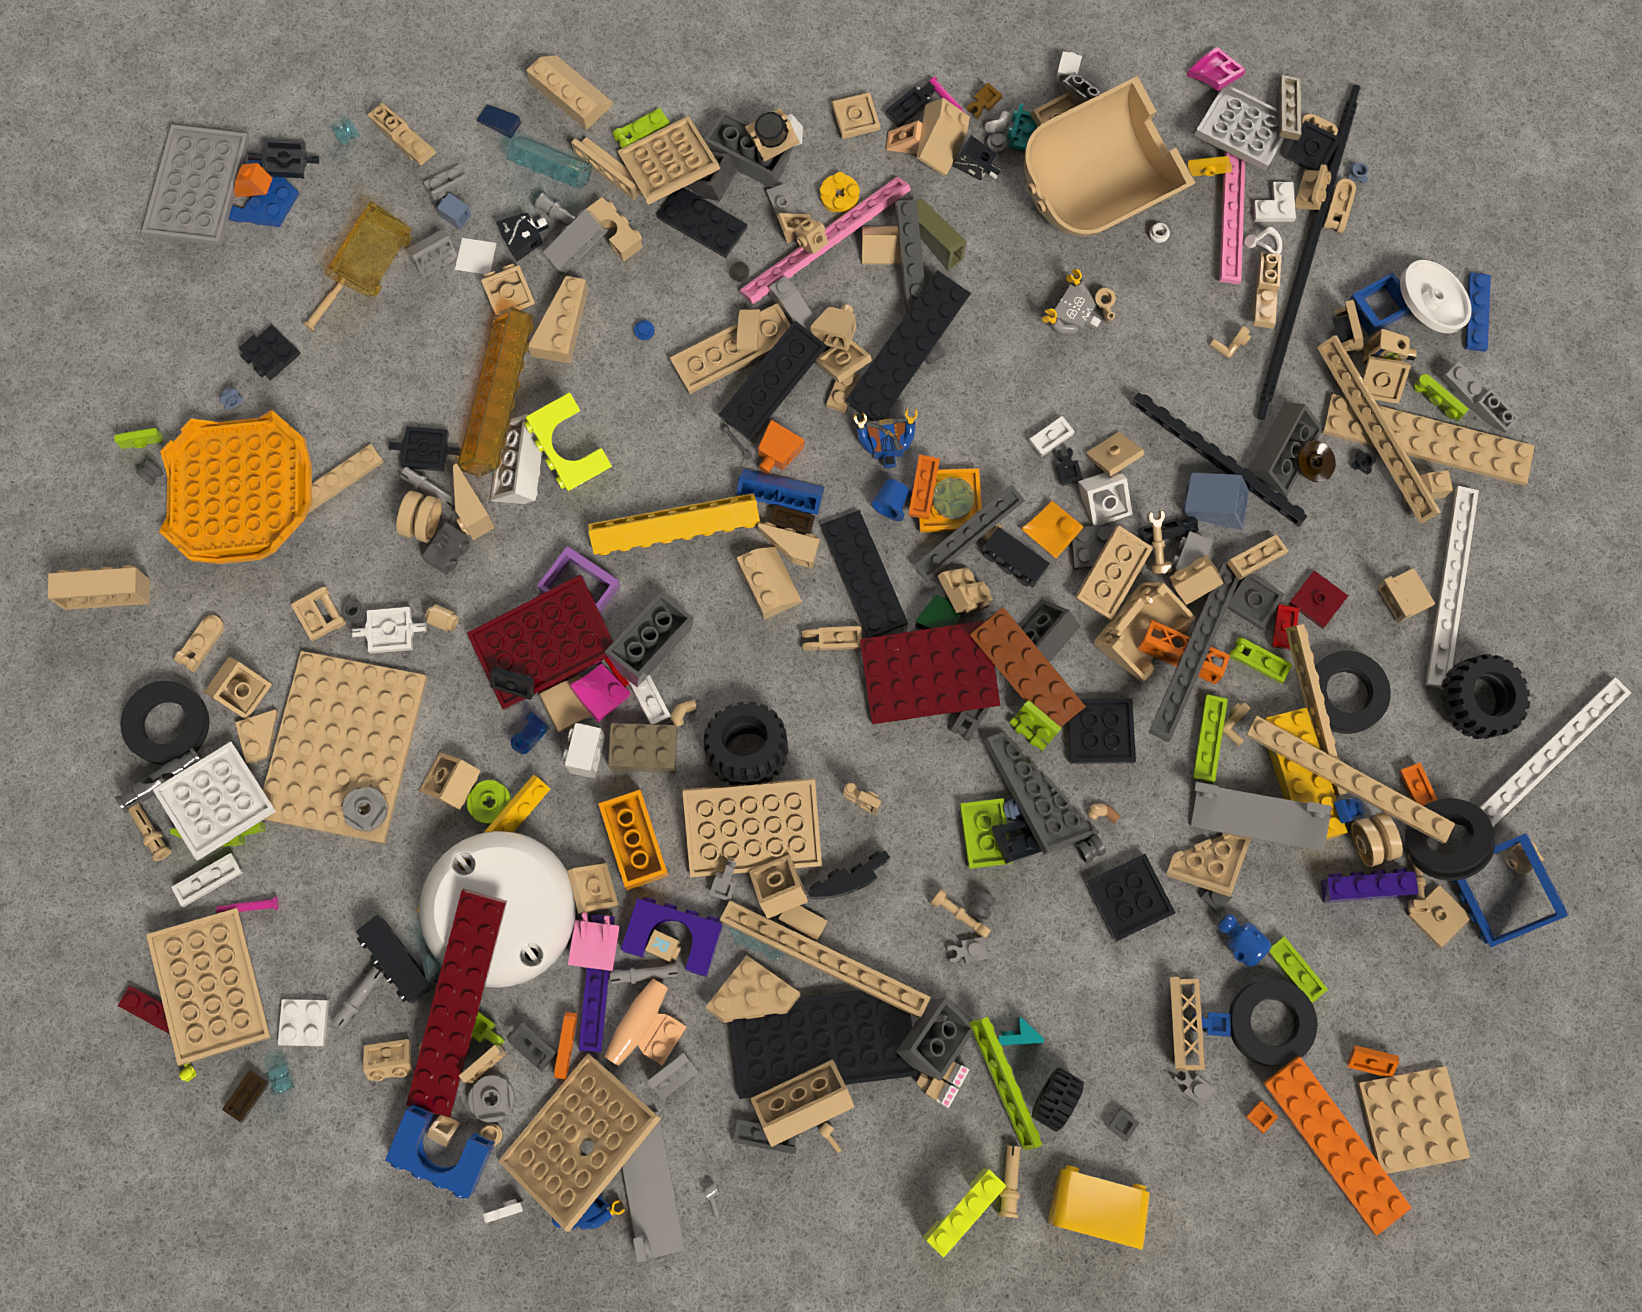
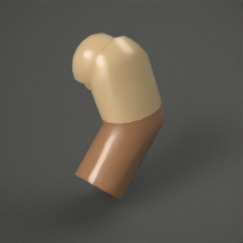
[1087,804,1121,824]

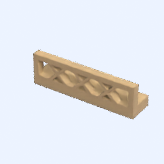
[571,137,641,200]
[1170,977,1205,1071]

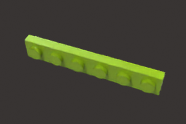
[969,1016,1043,1150]

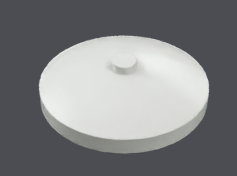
[1400,260,1471,333]

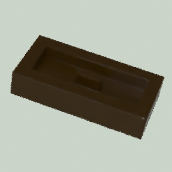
[769,505,815,535]
[222,1070,270,1122]

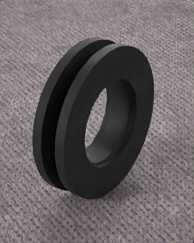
[1315,651,1391,734]
[120,681,209,765]
[1405,798,1495,881]
[1229,979,1318,1066]

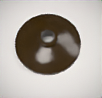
[1297,441,1336,482]

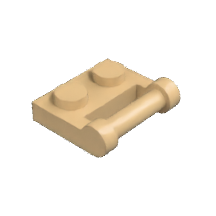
[291,587,346,642]

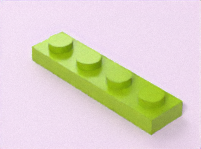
[1192,695,1228,783]

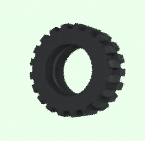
[1440,654,1530,739]
[703,702,789,785]

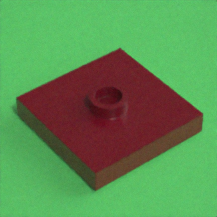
[1288,570,1349,629]

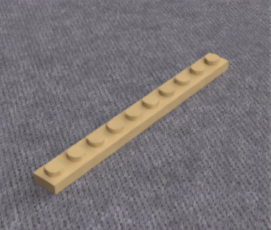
[1317,336,1441,524]
[1245,716,1455,844]
[720,901,931,1019]

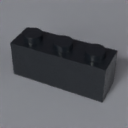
[982,527,1050,588]

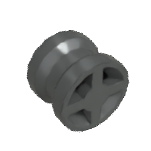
[135,460,163,486]

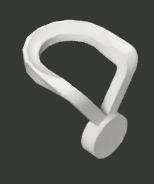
[1244,227,1282,254]

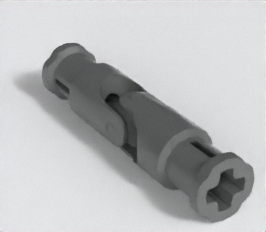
[115,747,202,813]

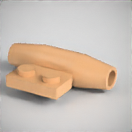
[604,979,686,1066]

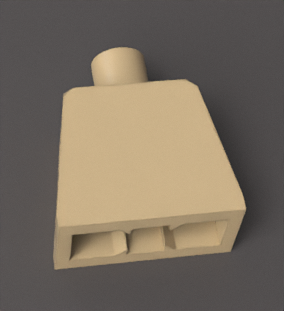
[810,304,856,351]

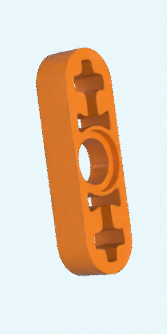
[554,1012,578,1080]

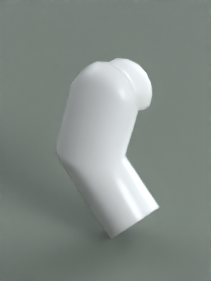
[985,111,1011,134]

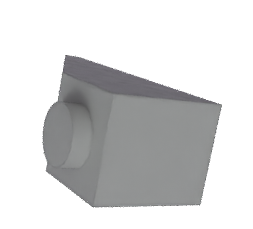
[769,276,816,332]

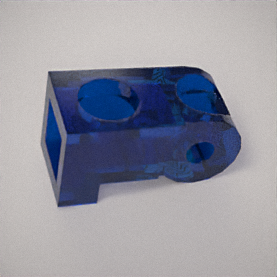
[511,712,550,754]

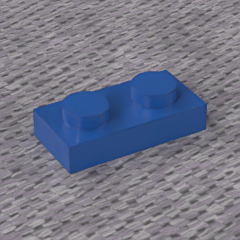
[1334,798,1365,823]

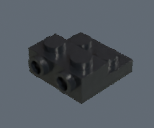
[239,324,301,381]

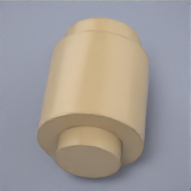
[425,604,459,632]

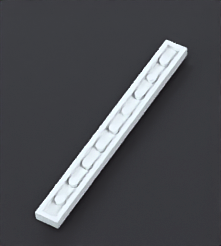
[1425,486,1479,689]
[1479,677,1631,826]

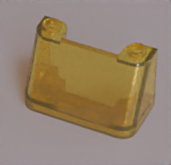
[323,201,413,298]

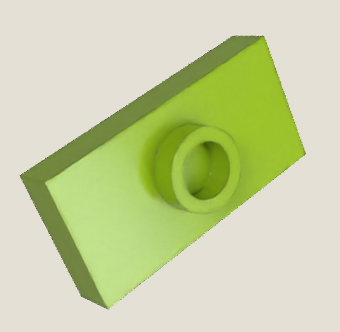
[114,428,163,449]

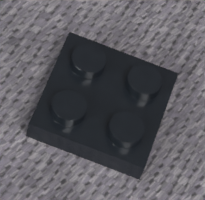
[1285,120,1341,171]

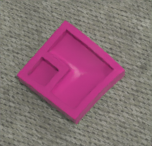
[1187,47,1246,91]
[570,663,631,723]

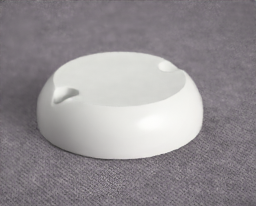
[419,831,577,988]

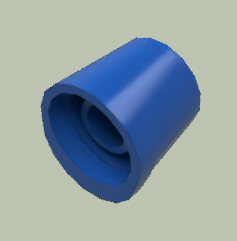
[871,479,914,521]

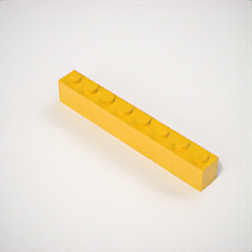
[588,493,760,555]

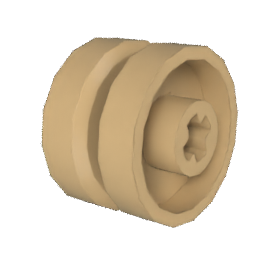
[396,491,442,543]
[1351,812,1403,867]

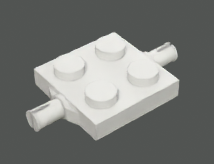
[352,607,427,654]

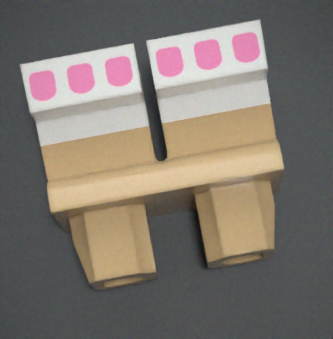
[916,1062,970,1108]

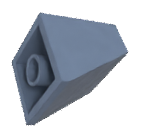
[1183,473,1250,530]

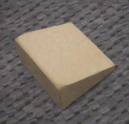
[427,1115,461,1148]

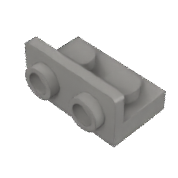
[423,164,471,204]
[647,1053,698,1100]

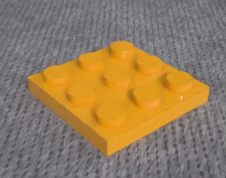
[919,468,982,533]

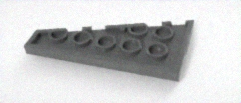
[984,732,1099,855]

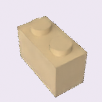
[1170,555,1224,605]

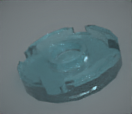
[933,477,974,519]

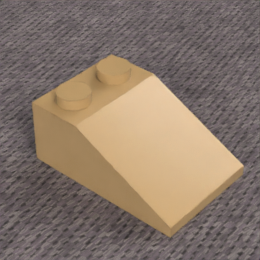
[917,98,970,176]
[453,463,495,540]

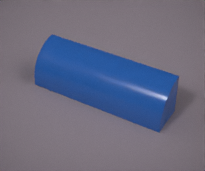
[736,469,825,515]

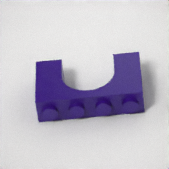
[621,897,723,977]

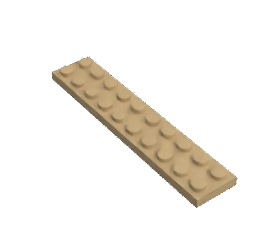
[1322,394,1534,486]

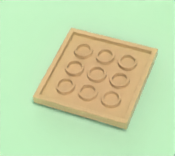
[618,116,720,205]
[1357,1066,1470,1174]

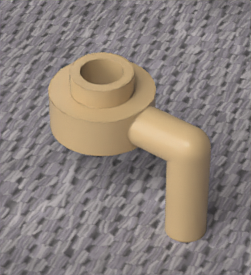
[1094,288,1116,323]
[1210,326,1251,358]
[1223,702,1251,746]

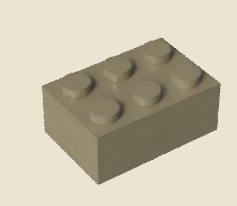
[608,723,678,773]

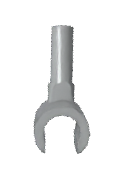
[705,1183,720,1218]

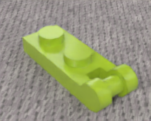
[612,108,670,149]
[1413,374,1469,422]
[1229,637,1293,684]

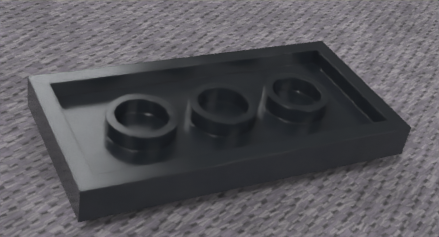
[658,187,748,258]

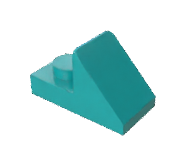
[997,1016,1044,1046]

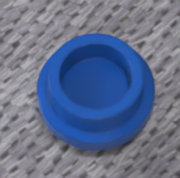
[634,320,655,341]

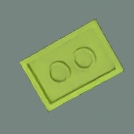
[960,798,1013,869]

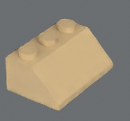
[737,547,802,620]

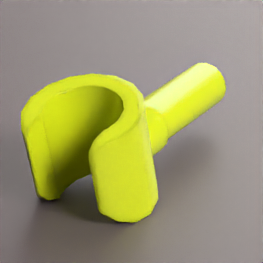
[179,1063,196,1082]

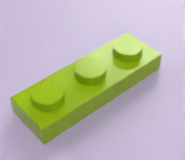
[1268,936,1328,1003]

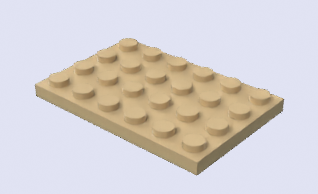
[682,778,822,877]
[146,908,271,1066]

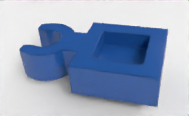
[1191,1012,1231,1037]

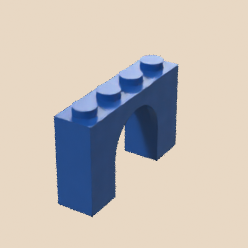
[385,1105,495,1199]

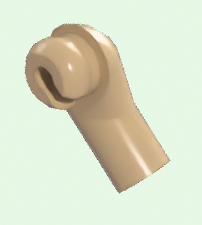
[670,699,697,727]

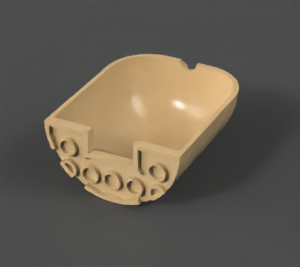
[1024,76,1195,237]

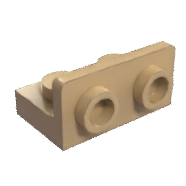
[1295,165,1331,210]
[363,1039,413,1081]

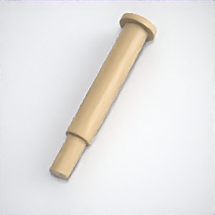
[303,283,343,331]

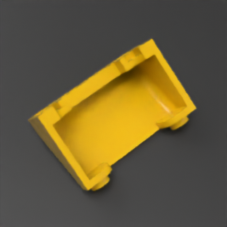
[1047,1165,1150,1250]

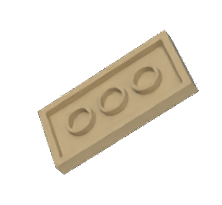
[1075,525,1153,620]

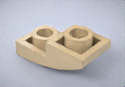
[737,309,761,351]

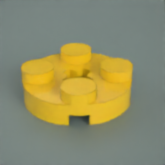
[820,172,860,213]

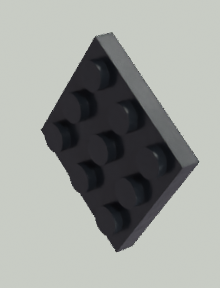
[1068,698,1136,764]
[1086,854,1176,942]

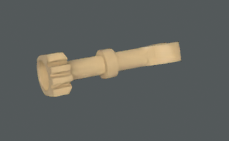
[1147,510,1172,574]
[1407,853,1430,913]
[930,889,991,938]

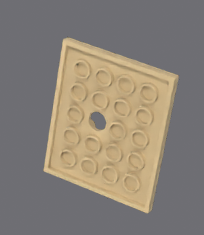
[498,1053,661,1232]

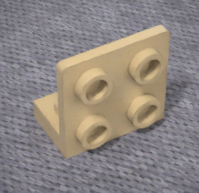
[1377,568,1435,623]

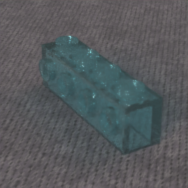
[507,135,593,189]

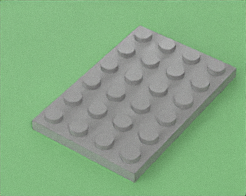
[141,125,250,246]

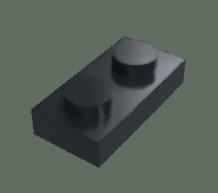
[490,666,535,700]

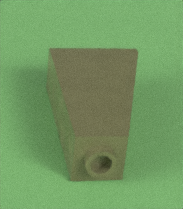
[917,198,967,271]

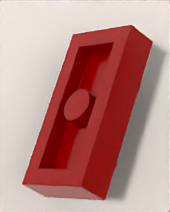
[1271,604,1300,650]

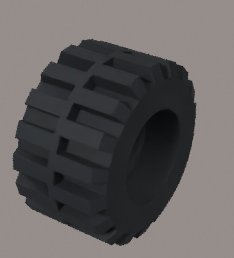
[1032,1067,1084,1132]

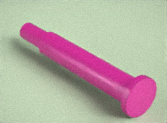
[930,76,965,113]
[216,897,279,913]

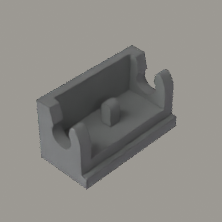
[508,1022,558,1072]

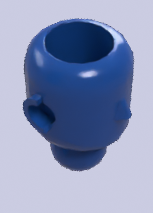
[1217,914,1272,967]

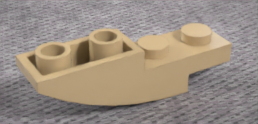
[367,103,436,166]
[1252,252,1282,329]

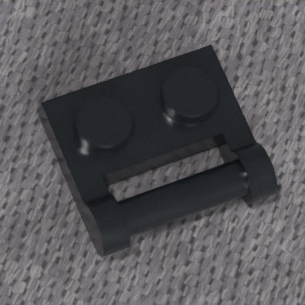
[992,816,1042,864]

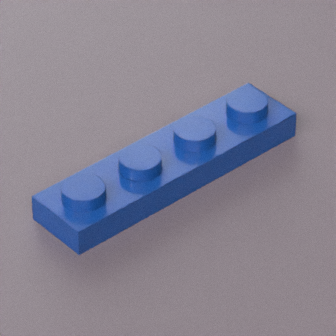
[1465,272,1491,352]

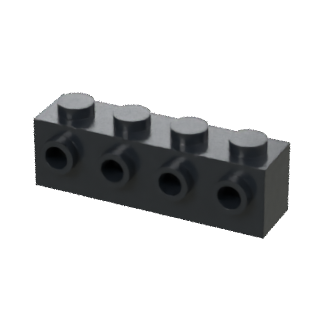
[356,914,434,1004]

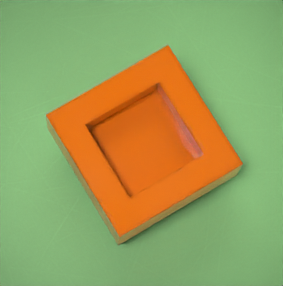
[1245,1100,1278,1134]

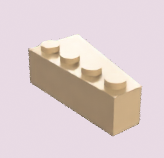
[528,276,588,364]

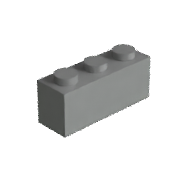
[543,209,608,274]

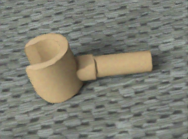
[819,1121,841,1153]

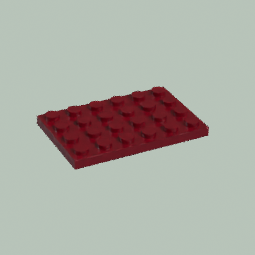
[467,575,614,710]
[860,621,1001,725]

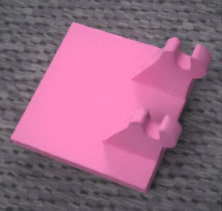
[568,912,620,971]

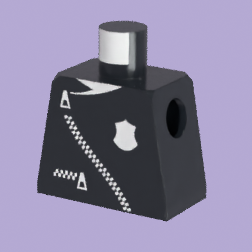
[953,135,1002,181]
[496,212,549,262]

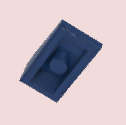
[477,105,521,139]

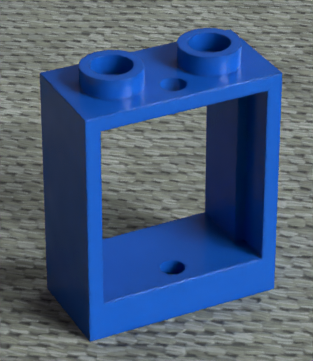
[1348,273,1411,336]

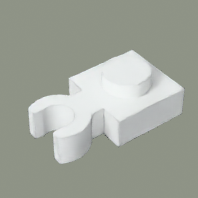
[483,1199,526,1223]

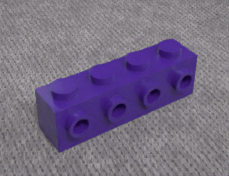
[1321,868,1418,903]

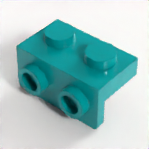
[1006,104,1038,152]

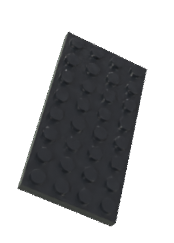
[730,984,919,1099]

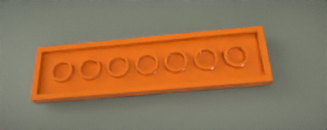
[1263,1056,1412,1236]

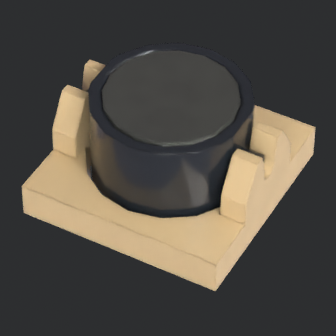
[745,108,800,162]
[1332,300,1364,353]

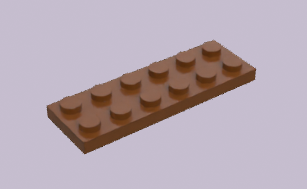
[969,607,1086,727]

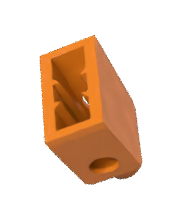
[758,420,805,474]

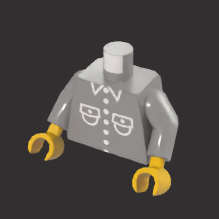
[1042,269,1102,334]

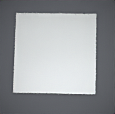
[455,238,497,274]

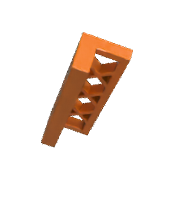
[1138,620,1230,685]

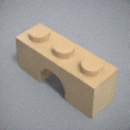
[586,197,642,262]

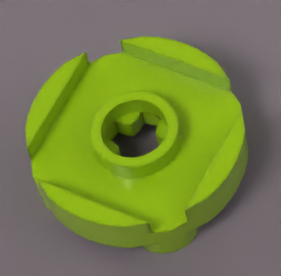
[467,780,512,825]

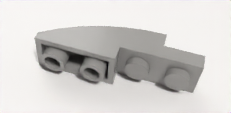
[1442,361,1519,433]

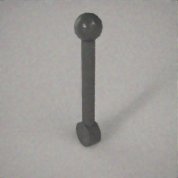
[721,425,752,459]

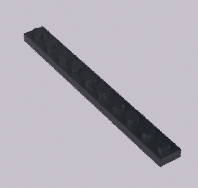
[1132,392,1307,527]

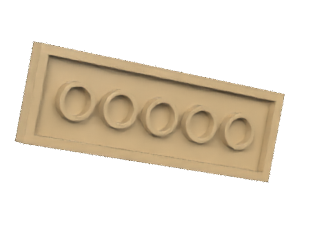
[670,303,791,395]

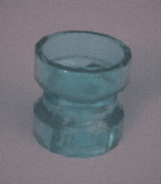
[332,119,360,147]
[266,1065,295,1095]

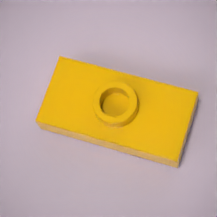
[1188,156,1232,176]

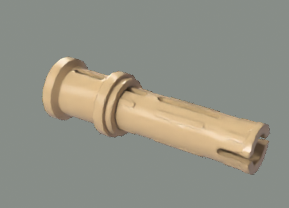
[129,803,172,861]
[998,1145,1021,1218]

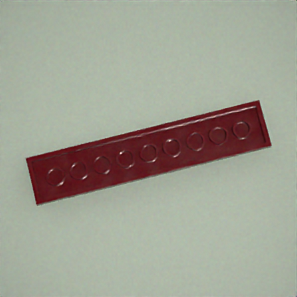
[406,889,507,1117]

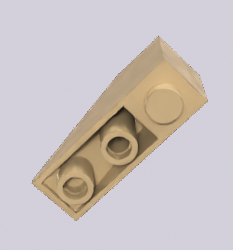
[758,522,820,569]

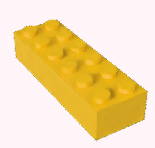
[1264,708,1348,840]

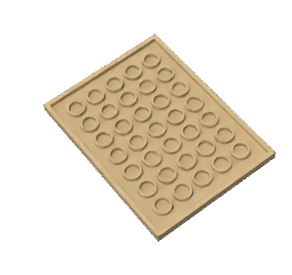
[263,651,428,844]

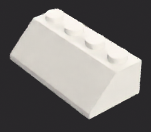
[490,414,543,504]

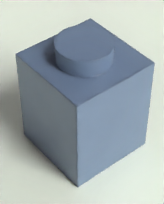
[437,193,472,229]

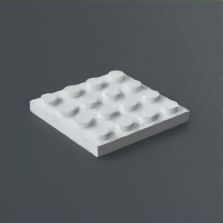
[152,742,276,861]

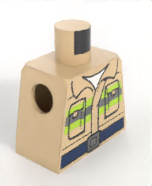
[1363,329,1417,363]

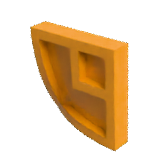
[1021,501,1084,559]

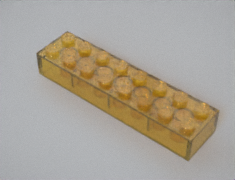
[458,306,534,477]

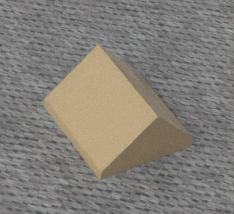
[862,226,901,265]

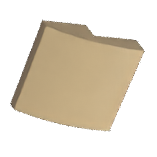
[539,675,593,733]

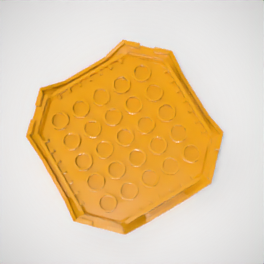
[158,410,312,564]

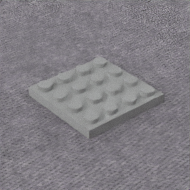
[1194,85,1284,171]

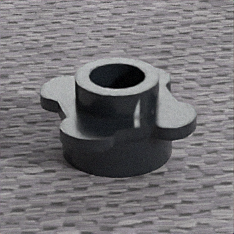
[1352,451,1376,474]

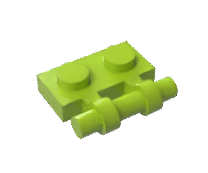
[1009,700,1062,751]

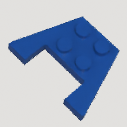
[228,160,299,227]

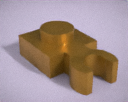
[967,82,1002,119]

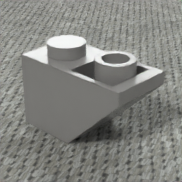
[1171,532,1214,575]

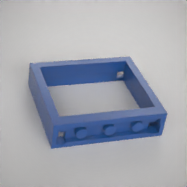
[1453,833,1569,948]

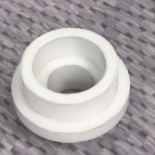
[1149,223,1170,243]

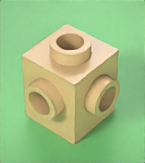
[794,217,829,255]
[1502,841,1545,875]

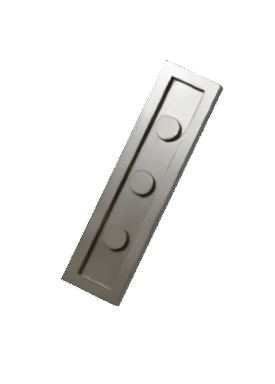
[1279,75,1301,140]

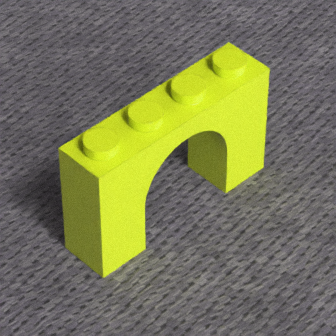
[524,392,612,491]
[923,1168,1006,1258]

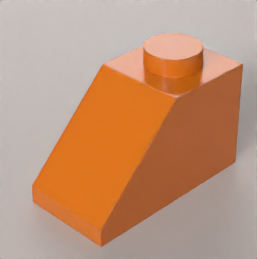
[234,163,273,197]

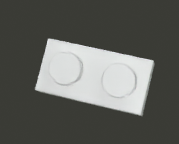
[1029,416,1075,457]

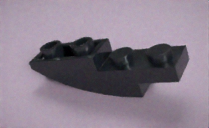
[808,850,890,899]

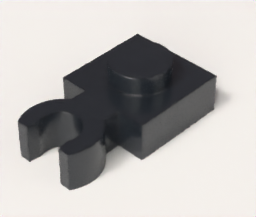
[1056,447,1083,486]

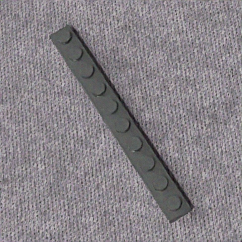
[1148,558,1239,742]

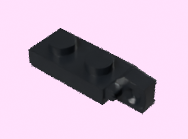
[885,81,935,128]
[1138,517,1198,544]

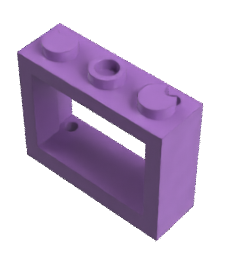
[537,546,621,613]

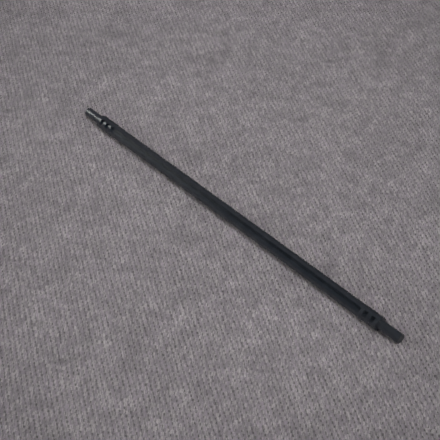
[1257,85,1361,420]

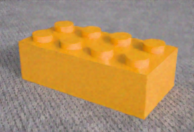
[598,790,669,890]

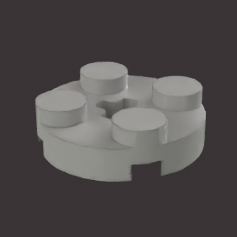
[342,787,389,832]
[468,1076,515,1122]

